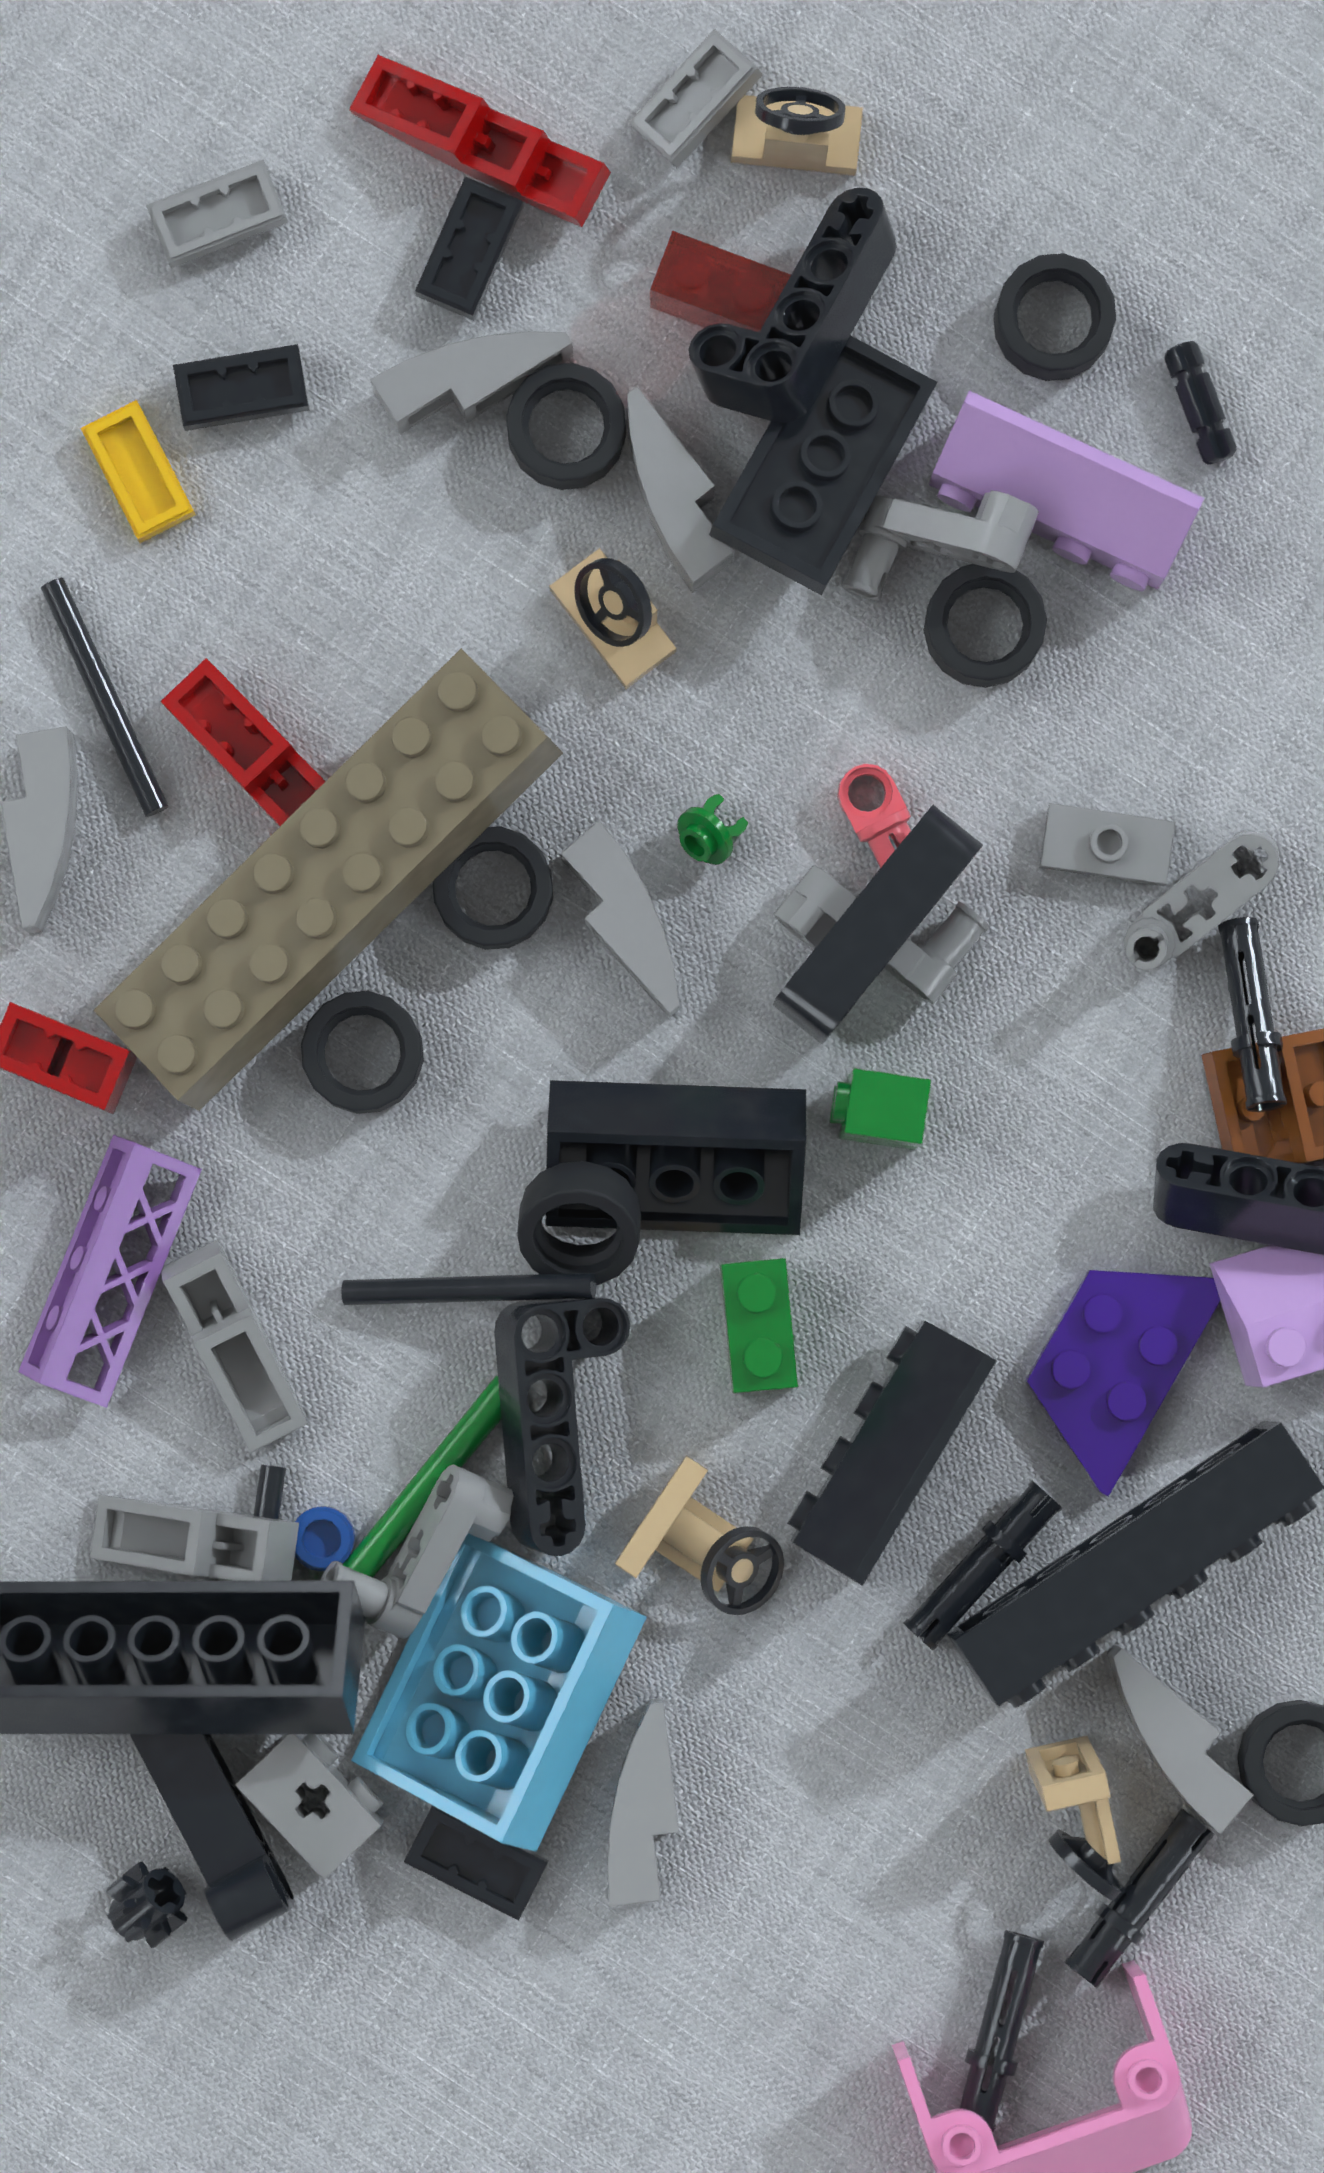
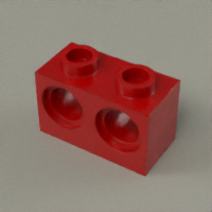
[0,1002,137,1114]

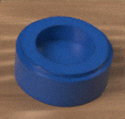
[295,1506,355,1571]

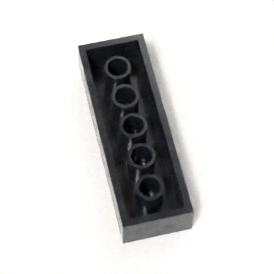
[947,1421,1324,1708]
[0,1580,365,1734]

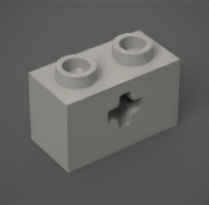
[236,1734,384,1880]

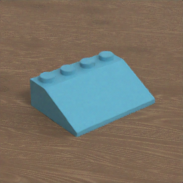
[351,1533,647,1852]

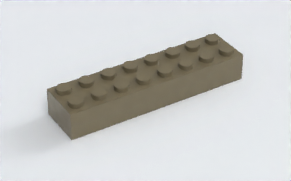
[94,648,563,1111]

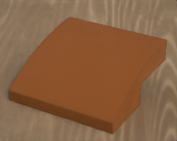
[1201,1028,1324,1164]

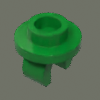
[677,794,748,865]

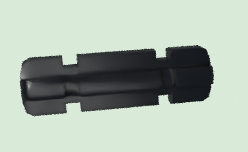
[1164,341,1237,465]

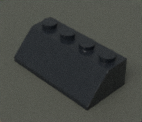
[545,1080,806,1235]
[787,1321,997,1586]

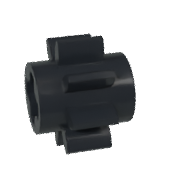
[106,1861,188,1948]

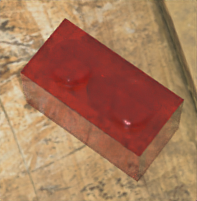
[650,231,791,332]

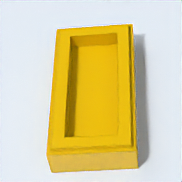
[80,400,196,543]

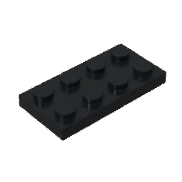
[709,335,938,596]

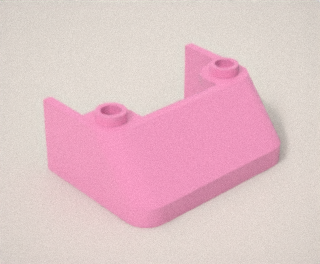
[892,1960,1192,2173]

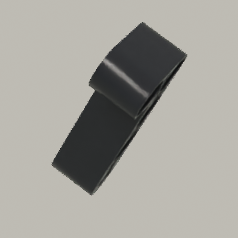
[688,187,897,423]
[773,805,983,1044]
[1153,1143,1324,1255]
[494,1296,630,1556]
[130,1734,295,1941]

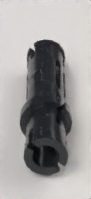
[1218,917,1287,1112]
[903,1480,1063,1651]
[1064,1808,1215,1989]
[959,1930,1044,2132]

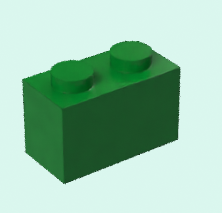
[829,1068,931,1150]
[720,1258,798,1393]

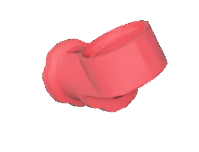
[837,764,911,868]

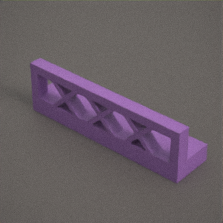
[18,1134,202,1408]

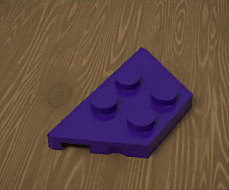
[1025,1270,1220,1497]

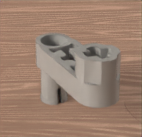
[842,490,1039,601]
[1124,830,1280,970]
[773,865,990,1004]
[320,1464,514,1639]

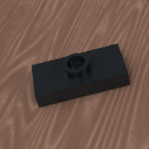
[415,177,524,321]
[173,344,310,431]
[404,1805,548,1921]

